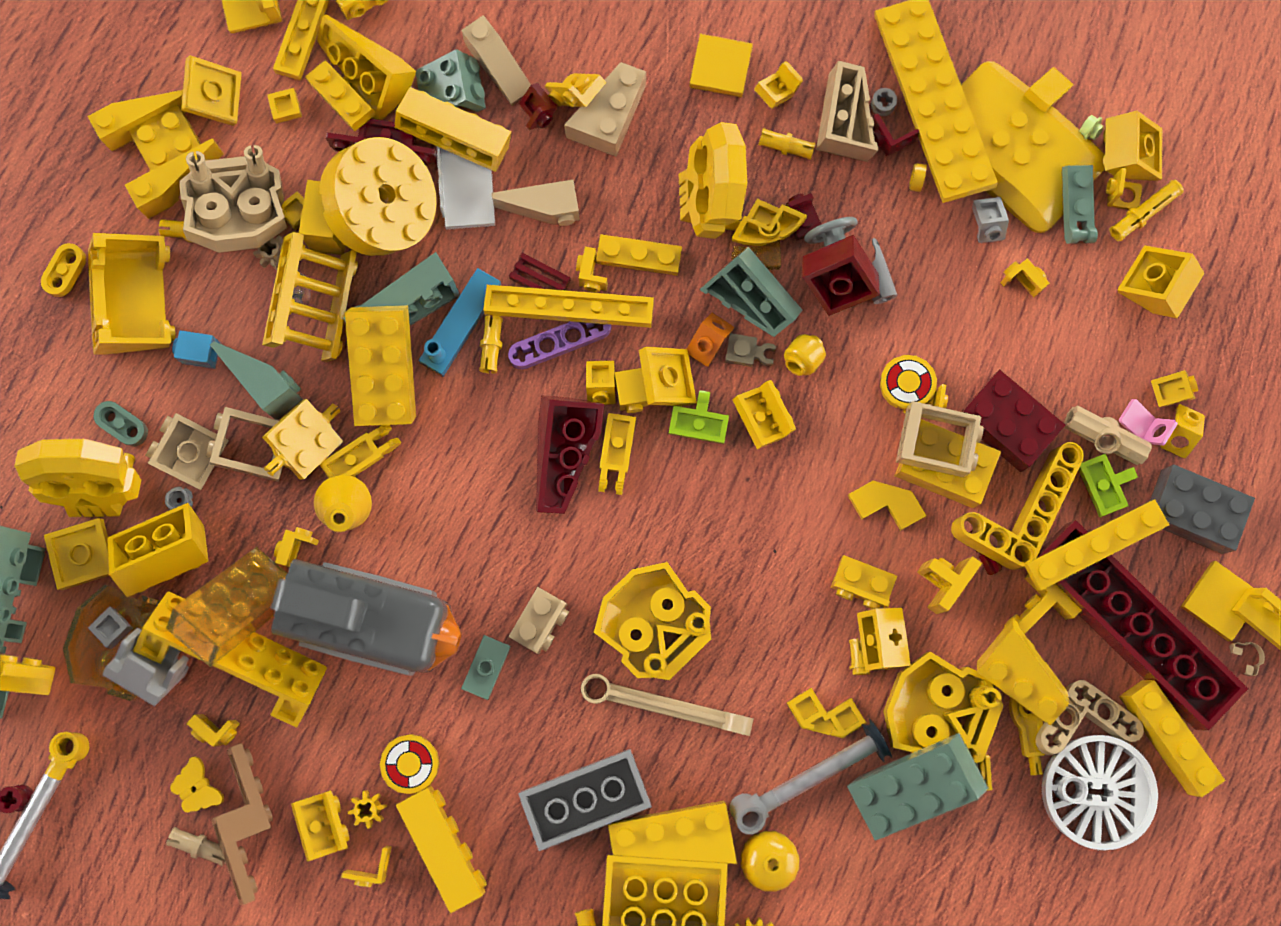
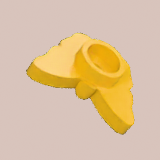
[170,757,224,813]

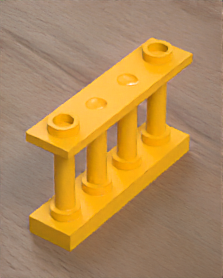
[262,232,358,362]

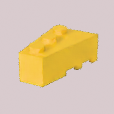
[977,618,1069,726]

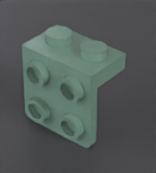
[416,49,486,112]

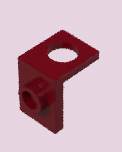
[872,113,919,156]

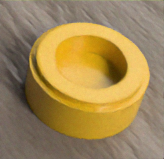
[909,163,927,192]

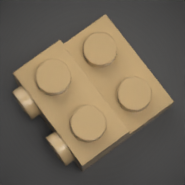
[145,413,229,490]

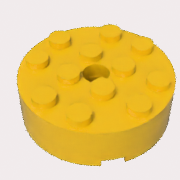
[319,137,436,256]

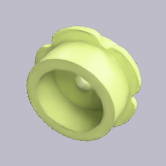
[1079,115,1104,140]

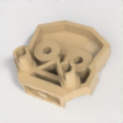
[180,145,287,253]

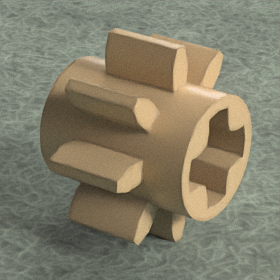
[253,235,283,270]

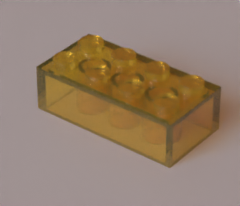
[166,547,288,667]

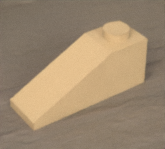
[461,15,531,106]
[491,180,580,226]

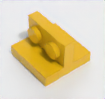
[917,556,982,614]

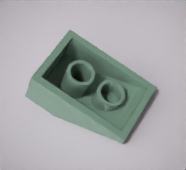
[210,341,303,420]

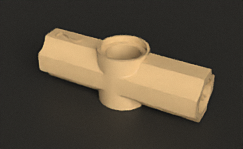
[1063,405,1152,465]

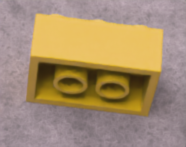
[894,419,1001,508]
[108,503,209,597]

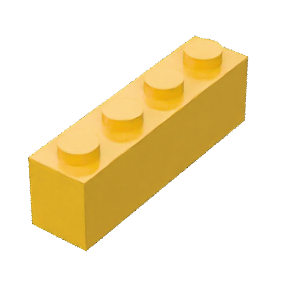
[395,87,511,172]
[1119,680,1226,797]
[396,786,487,914]

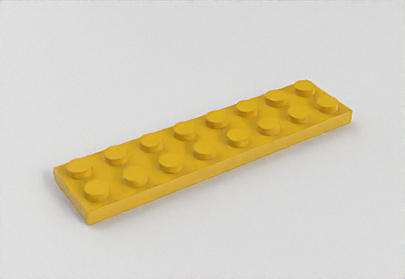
[875,0,998,203]

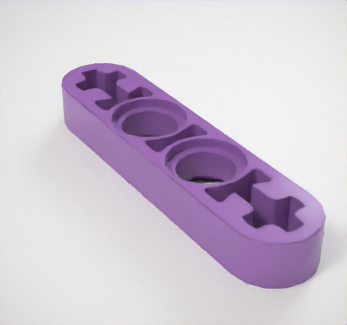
[508,322,612,370]

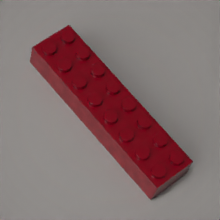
[1037,520,1249,731]

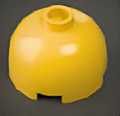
[740,831,799,892]

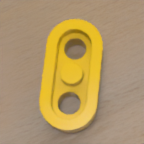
[41,243,86,297]

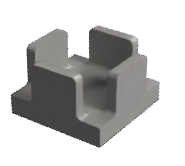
[103,628,189,706]

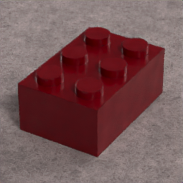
[961,369,1066,472]

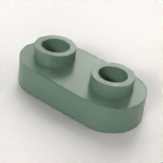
[94,401,148,446]

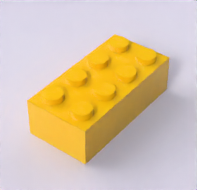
[345,305,416,426]

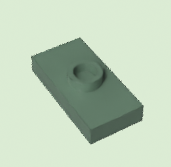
[461,635,511,700]

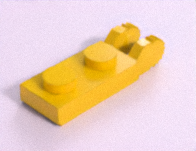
[598,413,636,495]
[319,425,401,478]

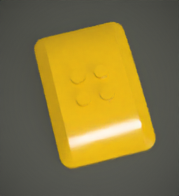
[961,61,1105,233]

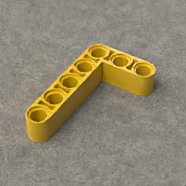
[951,442,1084,570]

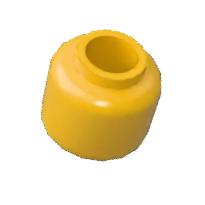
[784,334,826,376]

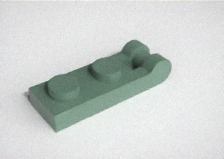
[1062,165,1098,244]

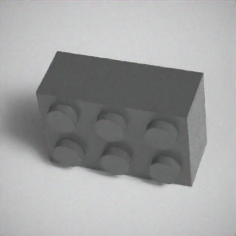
[1150,464,1255,554]

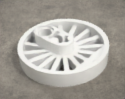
[1042,735,1158,850]

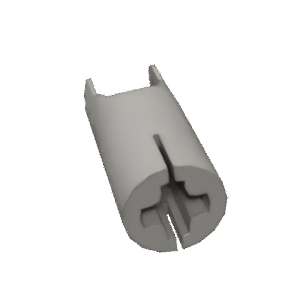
[872,238,897,304]

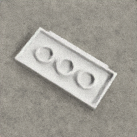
[437,146,495,229]

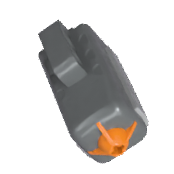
[270,559,461,676]

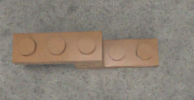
[211,743,273,905]

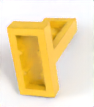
[1004,574,1082,634]

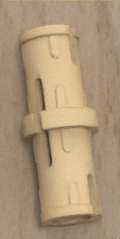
[166,827,225,866]

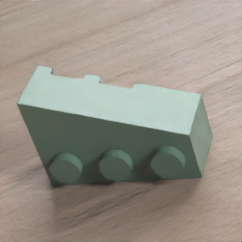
[699,247,803,337]

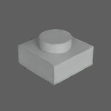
[88,606,133,649]

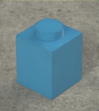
[172,330,221,369]

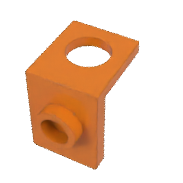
[687,313,735,367]

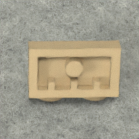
[509,587,569,654]

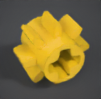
[348,790,387,829]

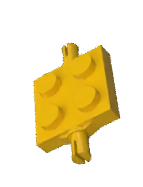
[262,399,343,480]

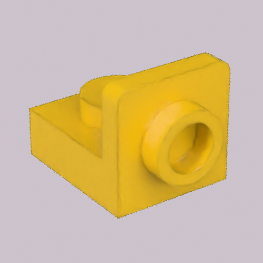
[586,361,615,405]
[1151,370,1199,408]

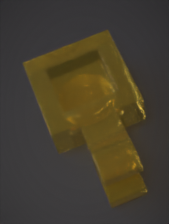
[731,240,781,270]

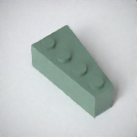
[343,252,460,326]

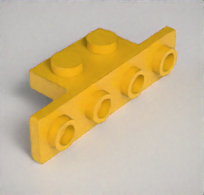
[0,654,56,695]

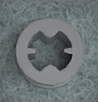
[871,88,897,116]

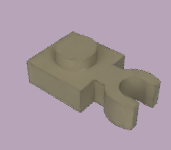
[725,333,776,367]

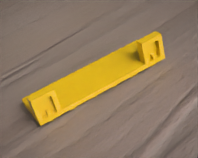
[133,592,327,728]

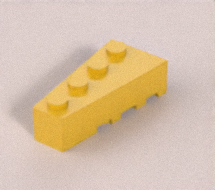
[608,801,737,864]

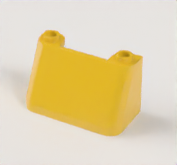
[88,233,175,355]

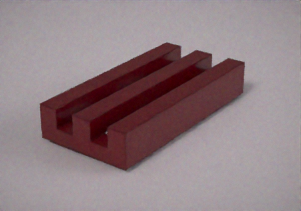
[509,253,571,291]

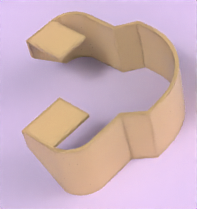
[1229,642,1265,676]

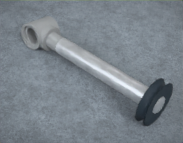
[729,719,892,834]

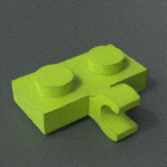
[668,390,729,444]
[1078,454,1138,518]

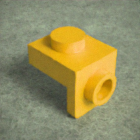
[754,61,803,109]
[576,246,608,293]
[1000,258,1049,297]
[274,527,319,568]
[187,714,240,747]

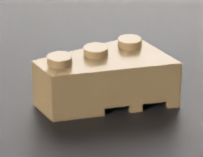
[816,61,878,162]
[564,62,646,156]

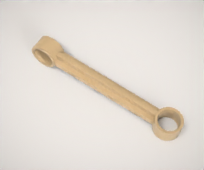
[581,674,754,736]

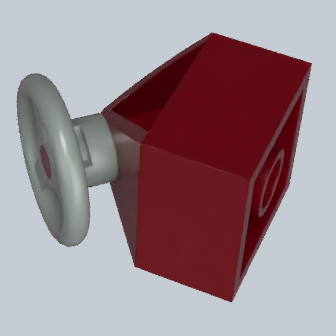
[802,217,880,316]

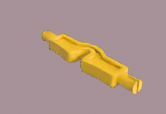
[1009,697,1045,775]

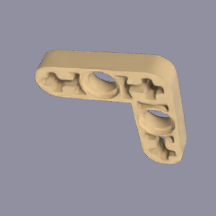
[1036,680,1144,755]

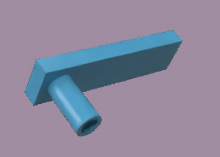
[418,268,502,377]

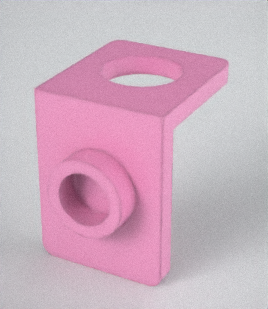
[1119,399,1178,445]

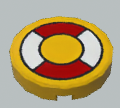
[880,355,937,410]
[380,734,440,794]

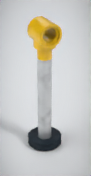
[0,732,90,900]

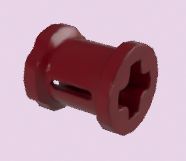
[0,785,33,814]

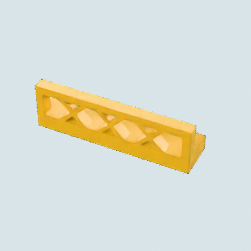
[1232,588,1281,651]

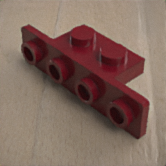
[325,119,437,165]

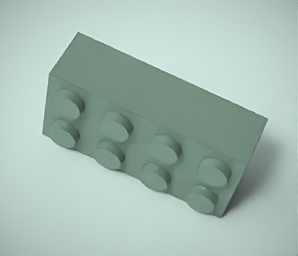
[847,733,988,841]

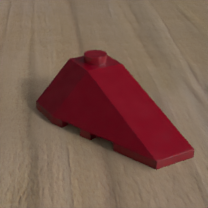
[536,395,604,514]

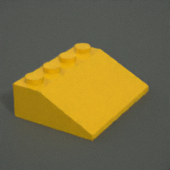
[603,855,728,926]

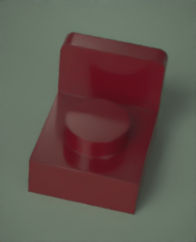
[786,193,822,241]

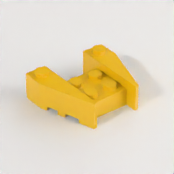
[88,90,224,219]

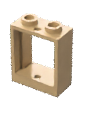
[896,401,984,477]
[206,407,283,482]

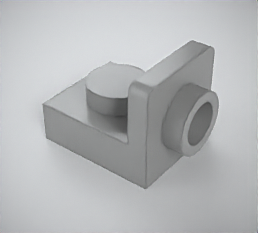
[972,197,1009,243]

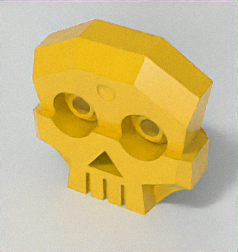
[679,122,747,239]
[14,439,142,517]
[594,562,711,680]
[883,652,1004,763]

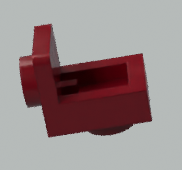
[519,83,558,130]

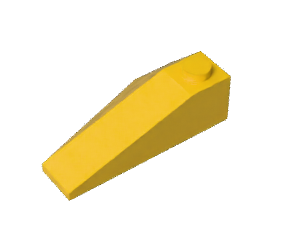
[316,15,416,120]

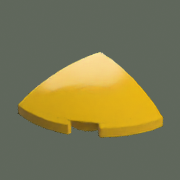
[732,199,807,246]

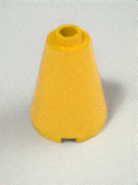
[314,474,372,532]

